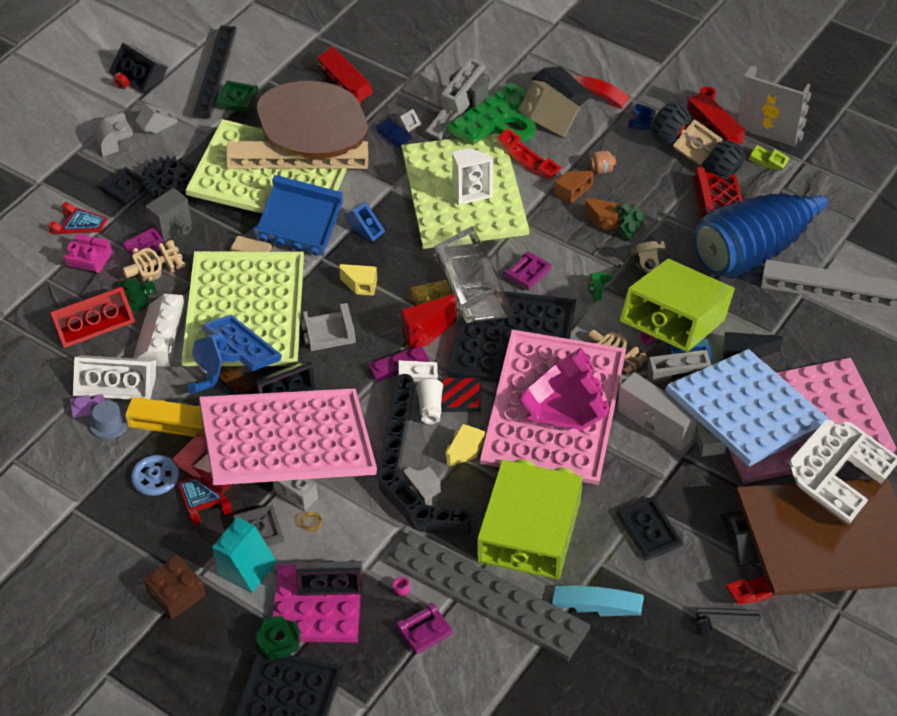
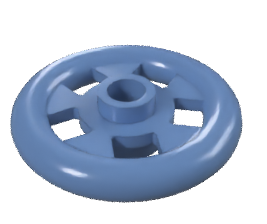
[131,455,179,496]

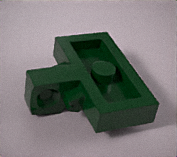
[614,202,646,241]
[118,277,157,312]

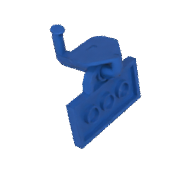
[188,314,282,394]

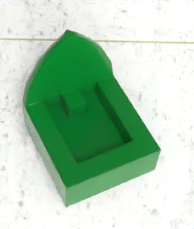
[588,272,613,301]

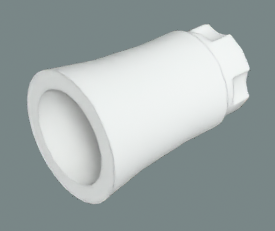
[416,379,443,425]

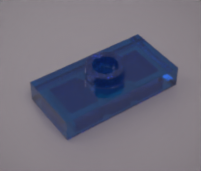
[377,118,412,148]

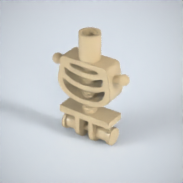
[122,240,186,282]
[588,330,648,375]

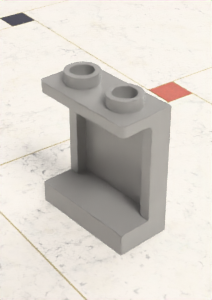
[301,303,356,351]

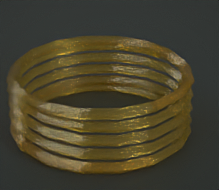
[301,512,322,532]

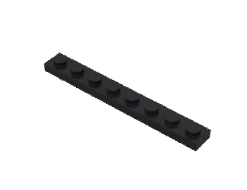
[193,25,237,119]

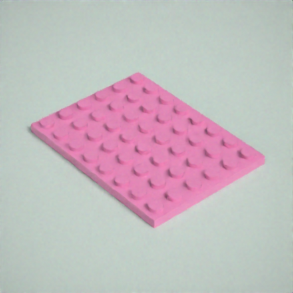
[480,330,626,485]
[727,358,896,484]
[199,389,377,485]

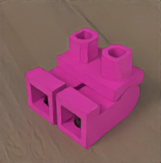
[64,233,112,273]

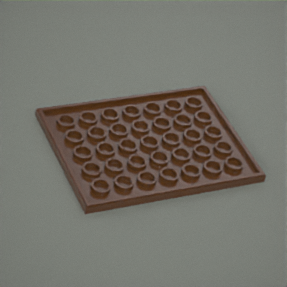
[735,479,897,596]

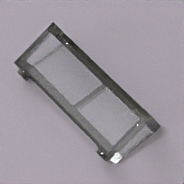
[434,226,514,323]

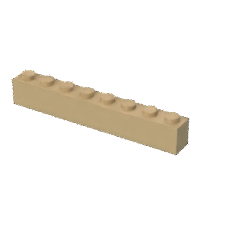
[227,141,368,169]

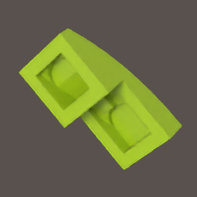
[748,145,789,171]

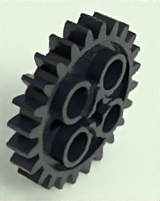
[141,156,197,198]

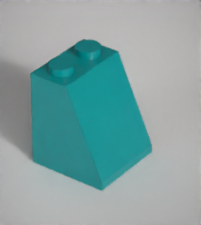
[212,517,277,593]

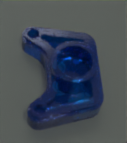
[628,104,656,130]

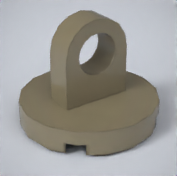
[628,241,666,274]

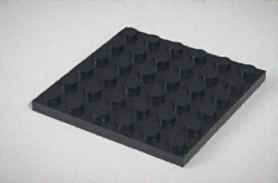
[447,287,576,383]

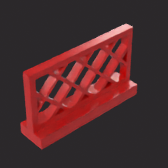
[693,167,742,218]

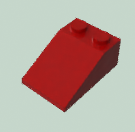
[401,294,457,349]

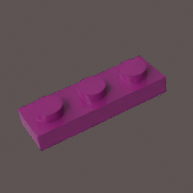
[369,346,429,382]

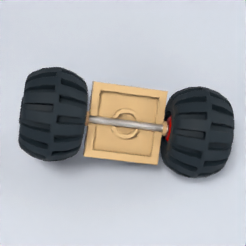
[650,103,745,181]

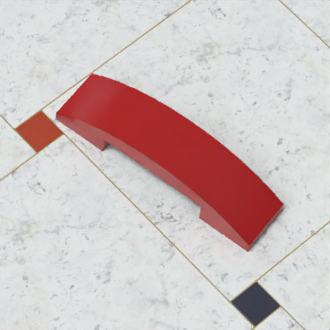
[572,76,629,109]
[497,128,562,179]
[726,575,773,604]

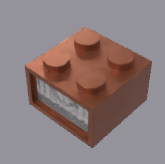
[143,555,206,619]

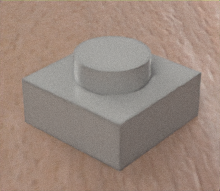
[398,109,421,133]

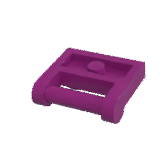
[503,251,551,291]
[396,602,453,655]

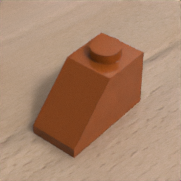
[554,171,594,204]
[585,198,620,231]

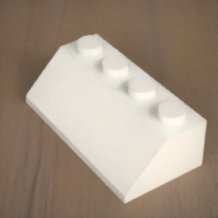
[133,294,186,367]
[73,355,156,399]

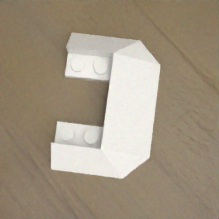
[789,420,897,526]

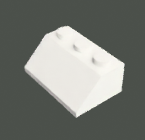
[452,148,493,205]

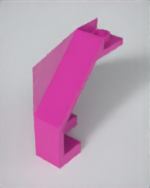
[518,348,610,430]

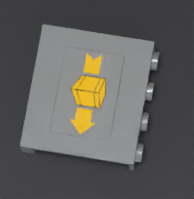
[737,66,811,147]

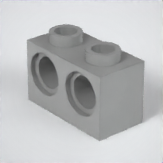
[273,479,318,511]

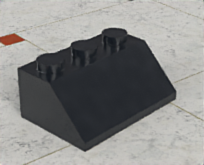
[109,42,168,94]
[531,66,592,107]
[251,361,315,394]
[295,560,363,596]

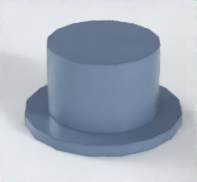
[90,401,128,440]

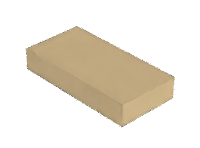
[231,236,272,252]

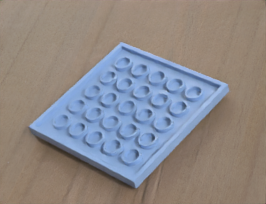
[665,349,830,467]

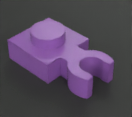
[70,395,105,418]

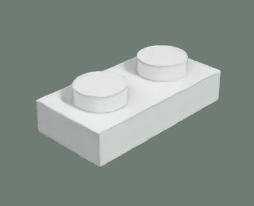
[398,361,438,382]

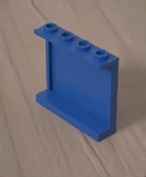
[253,175,344,256]

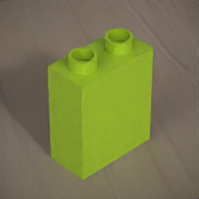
[620,259,735,352]
[478,459,583,580]

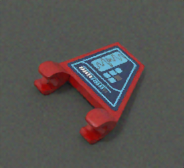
[48,202,108,235]
[178,476,232,525]

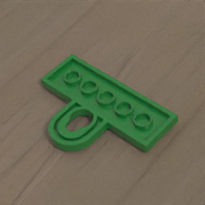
[446,83,536,146]

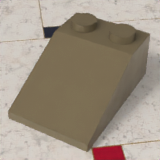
[518,81,580,137]

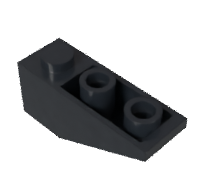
[723,332,783,360]

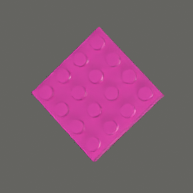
[273,564,361,642]

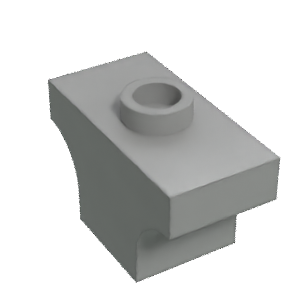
[403,467,441,505]

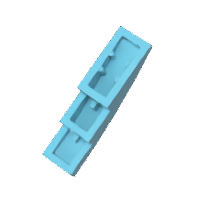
[552,586,644,616]

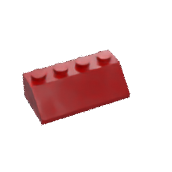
[49,287,135,348]

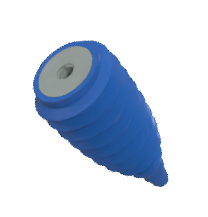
[694,193,828,279]

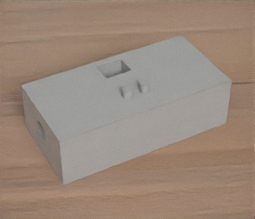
[617,372,697,451]

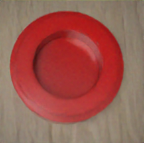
[113,73,130,89]

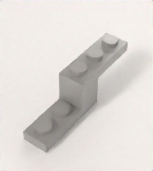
[426,57,486,141]
[617,350,711,396]

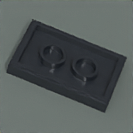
[616,496,683,561]

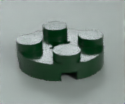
[256,616,301,660]

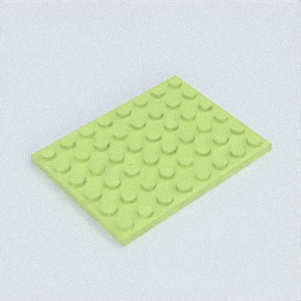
[186,119,347,214]
[402,133,529,249]
[182,252,304,366]

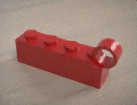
[317,46,373,105]
[687,86,745,145]

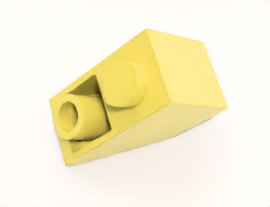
[339,264,377,295]
[445,424,485,466]

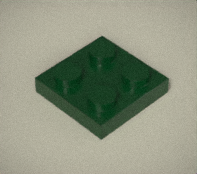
[215,81,259,113]

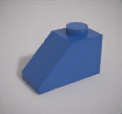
[344,202,385,242]

